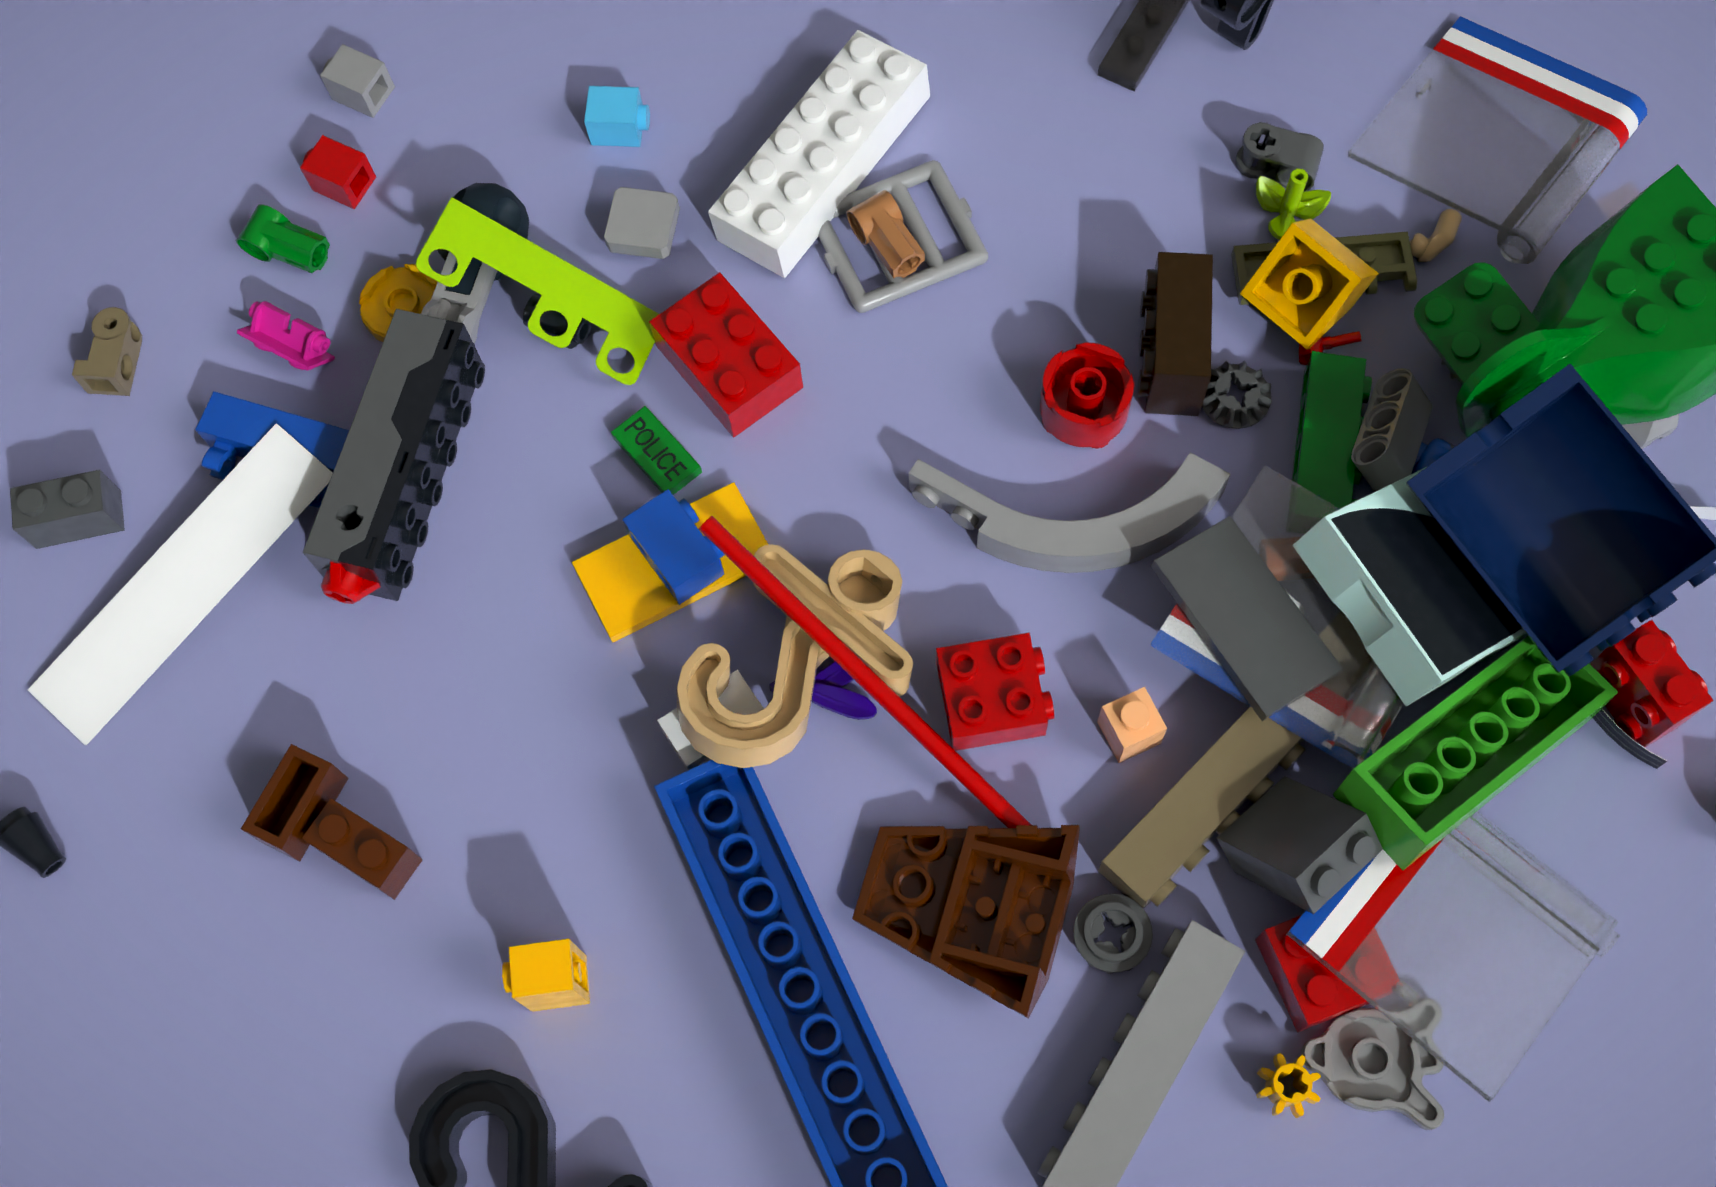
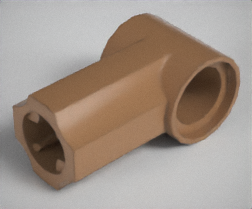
[846,190,925,278]

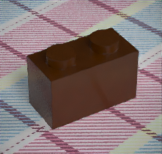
[241,744,349,862]
[302,798,422,900]

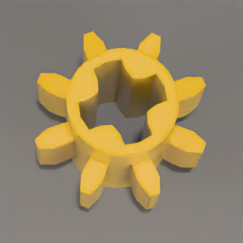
[1256,1053,1321,1118]

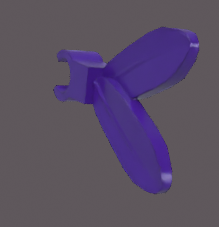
[769,662,877,720]

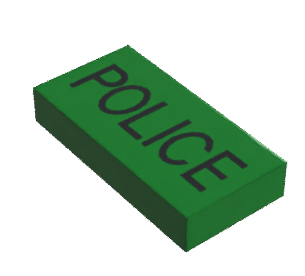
[611,406,702,495]

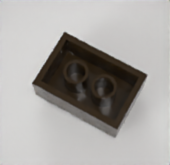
[1138,252,1213,416]

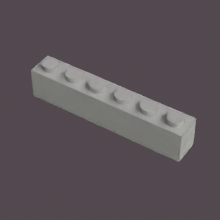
[1037,920,1246,1187]

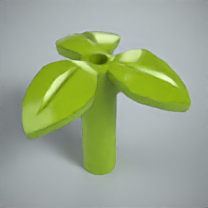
[1256,169,1331,240]

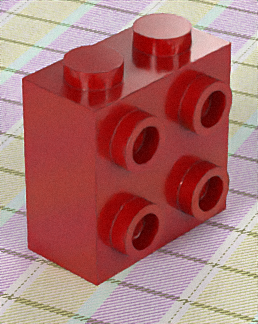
[1590,620,1714,748]
[936,632,1055,751]

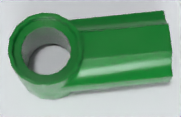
[236,204,330,273]

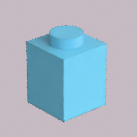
[584,86,650,147]

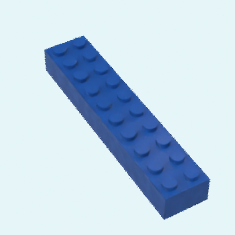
[654,760,948,1187]

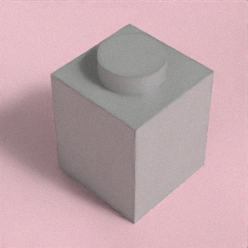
[320,44,395,118]

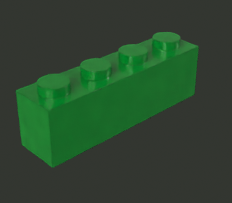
[1285,351,1372,535]

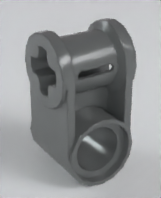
[1235,122,1324,191]

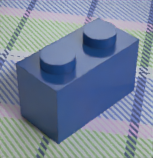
[622,489,725,605]

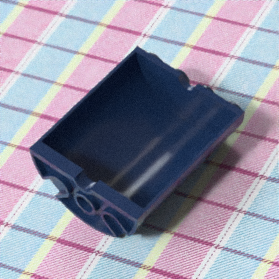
[1406,364,1716,676]

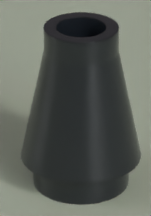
[0,807,66,878]

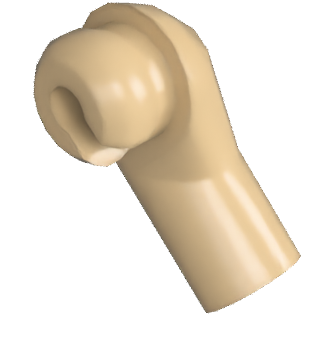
[1410,209,1462,262]

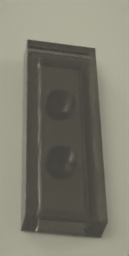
[1098,0,1190,92]

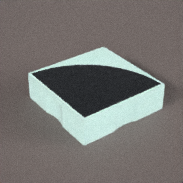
[1292,466,1526,706]

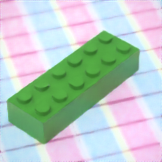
[1333,636,1618,870]

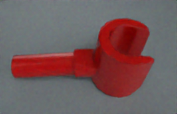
[1298,331,1362,365]

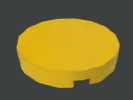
[359,264,438,342]

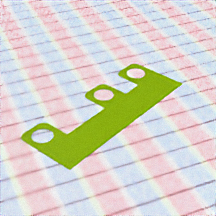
[416,197,659,385]

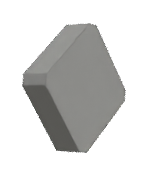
[604,187,680,259]

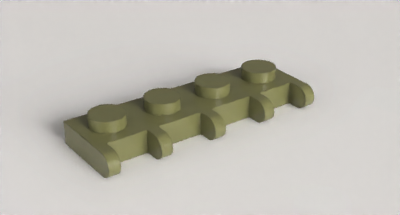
[1231,231,1417,305]

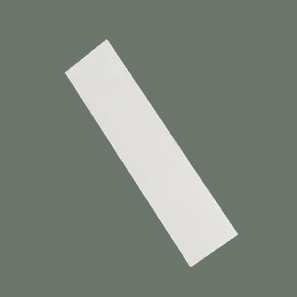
[28,423,333,746]

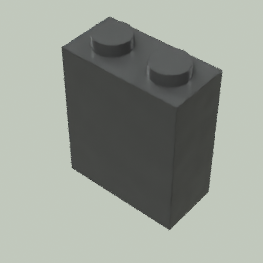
[1217,776,1383,914]

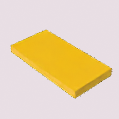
[572,482,769,643]

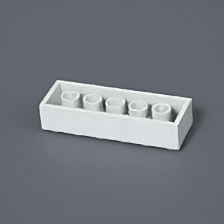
[708,30,930,278]

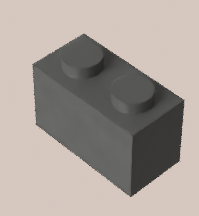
[10,470,125,549]

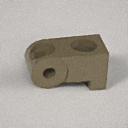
[72,307,142,396]

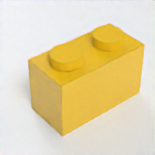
[502,939,590,1012]

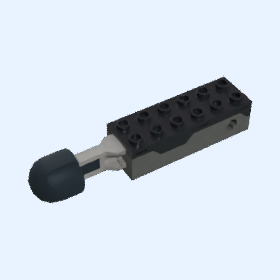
[303,183,529,604]

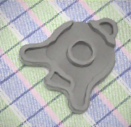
[1301,999,1444,1130]

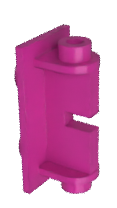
[237,301,335,371]

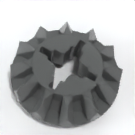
[1202,361,1272,429]
[1073,894,1153,974]

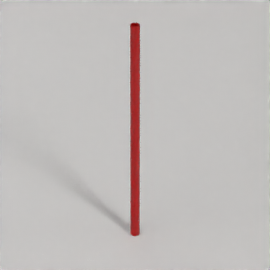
[699,516,1032,828]

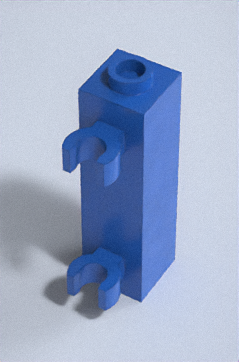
[195,391,349,508]

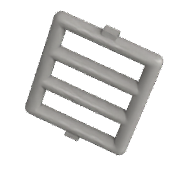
[818,160,988,313]

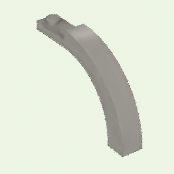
[909,452,1230,573]

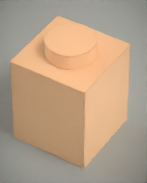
[1097,687,1167,763]

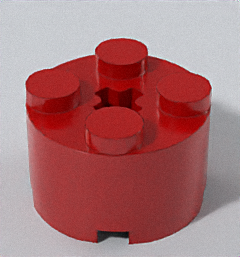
[1040,343,1134,449]

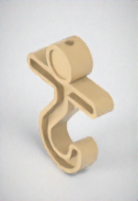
[677,544,913,768]

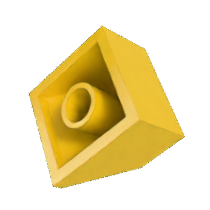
[1240,218,1379,349]

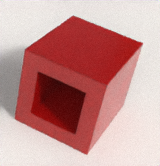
[300,135,376,209]

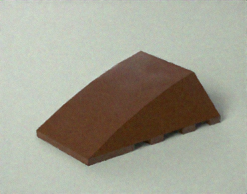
[852,825,1080,1019]

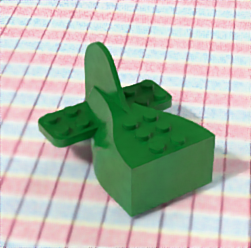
[1414,164,1716,438]

